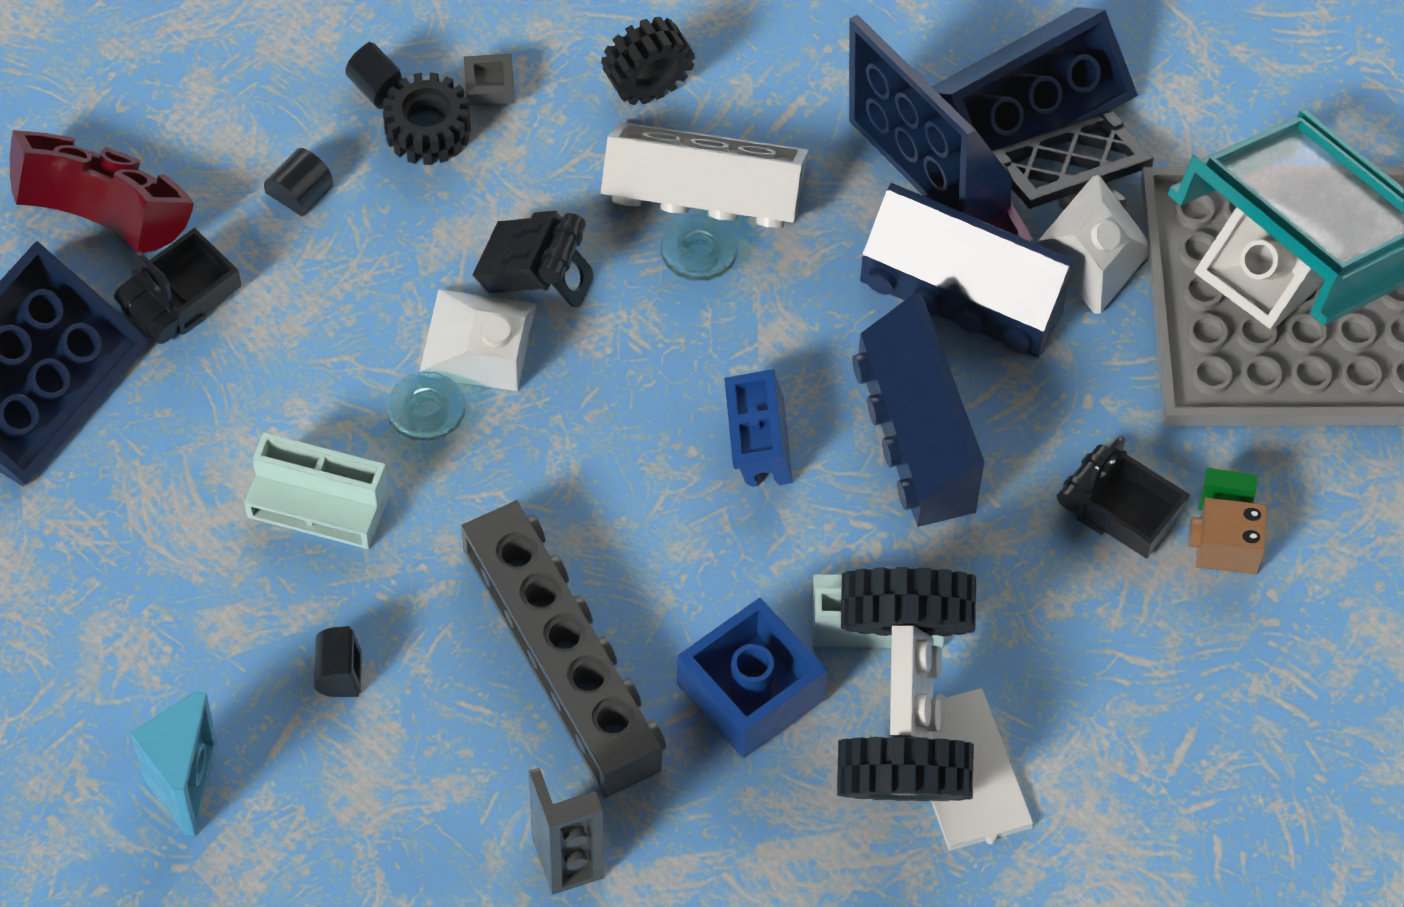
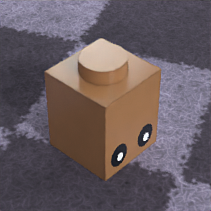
[1188,498,1267,574]

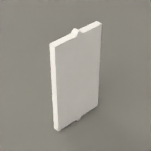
[931,688,1033,851]

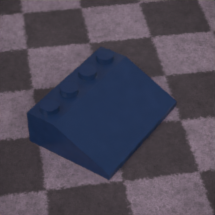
[849,15,1013,223]
[0,241,151,486]

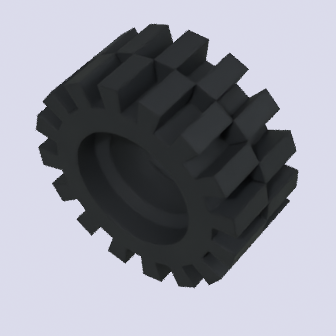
[601,17,695,105]
[383,72,471,165]

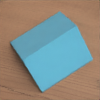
[130,691,217,836]

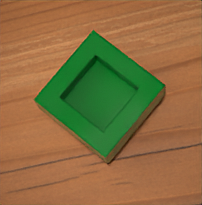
[1198,467,1258,511]

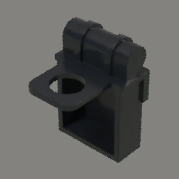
[472,210,593,307]
[114,228,241,344]
[1056,436,1190,559]

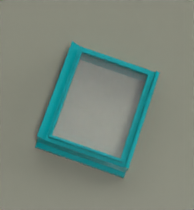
[1167,108,1404,326]

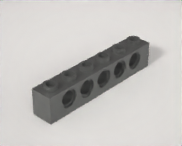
[461,500,666,798]

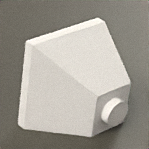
[1038,175,1149,314]
[1194,195,1345,329]
[419,289,536,391]

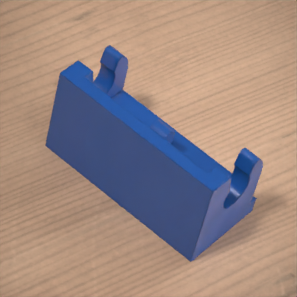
[724,369,793,487]

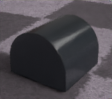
[345,41,402,109]
[264,148,333,217]
[314,626,362,697]

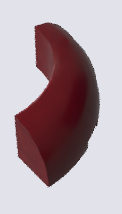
[9,130,194,253]

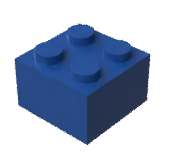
[677,597,828,759]

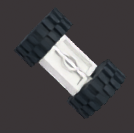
[837,567,976,801]

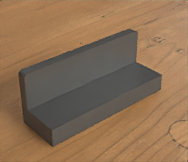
[528,768,604,895]

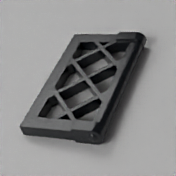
[991,110,1154,209]

